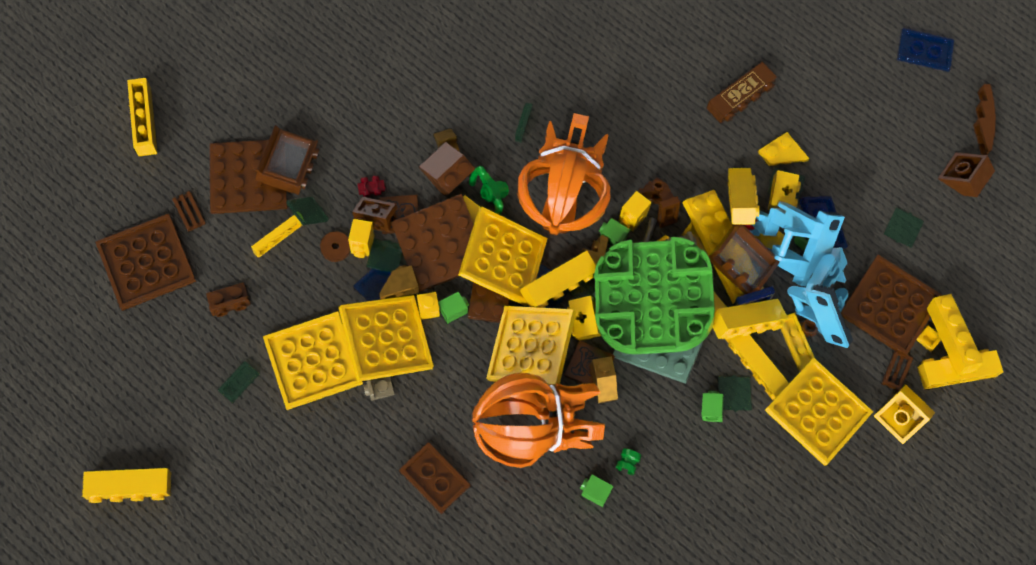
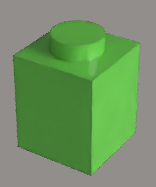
[599,218,630,246]
[438,292,469,324]
[702,391,724,422]
[580,475,613,507]

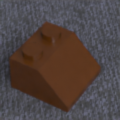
[418,142,475,195]
[938,152,995,197]

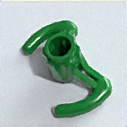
[469,165,509,215]

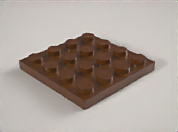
[210,140,287,214]
[391,194,474,292]
[95,214,196,311]
[841,255,943,356]

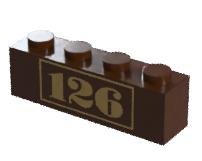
[706,62,777,124]

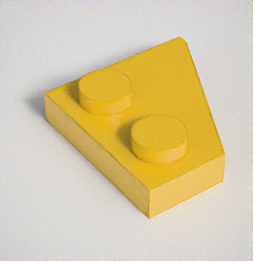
[758,132,809,166]

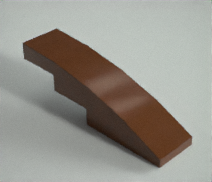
[973,84,996,155]

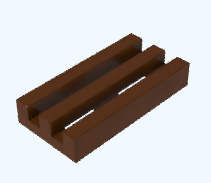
[172,191,206,232]
[881,350,913,391]

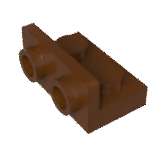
[352,197,397,232]
[206,282,251,317]

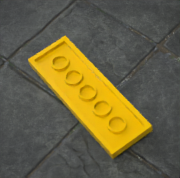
[682,190,765,304]

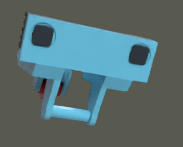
[743,201,845,286]
[787,247,853,348]

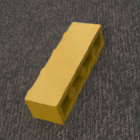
[127,78,157,156]
[728,168,759,224]
[520,251,596,308]
[927,294,983,376]
[713,299,788,339]
[917,349,1003,389]
[82,468,171,503]

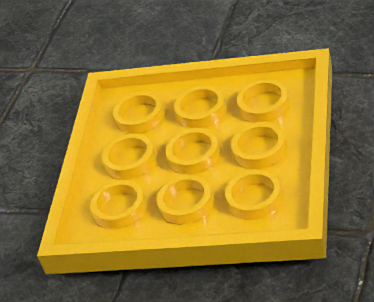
[458,207,547,306]
[339,295,434,382]
[486,306,576,387]
[263,311,363,410]
[765,357,873,466]

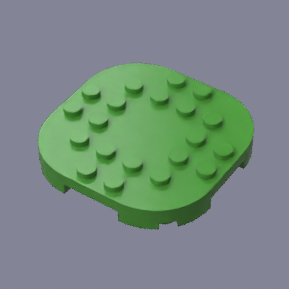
[594,237,715,354]

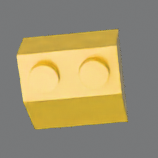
[874,385,935,444]

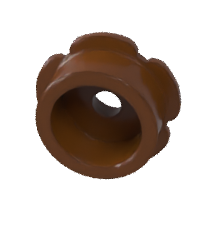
[800,319,818,337]

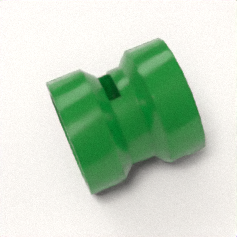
[616,448,641,475]

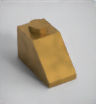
[380,265,419,300]
[590,356,618,404]

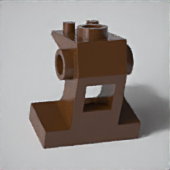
[638,177,680,228]

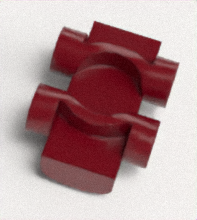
[357,176,385,197]

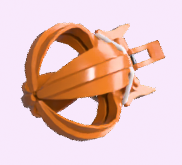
[518,113,610,235]
[472,372,605,468]

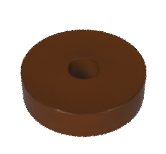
[320,232,351,262]

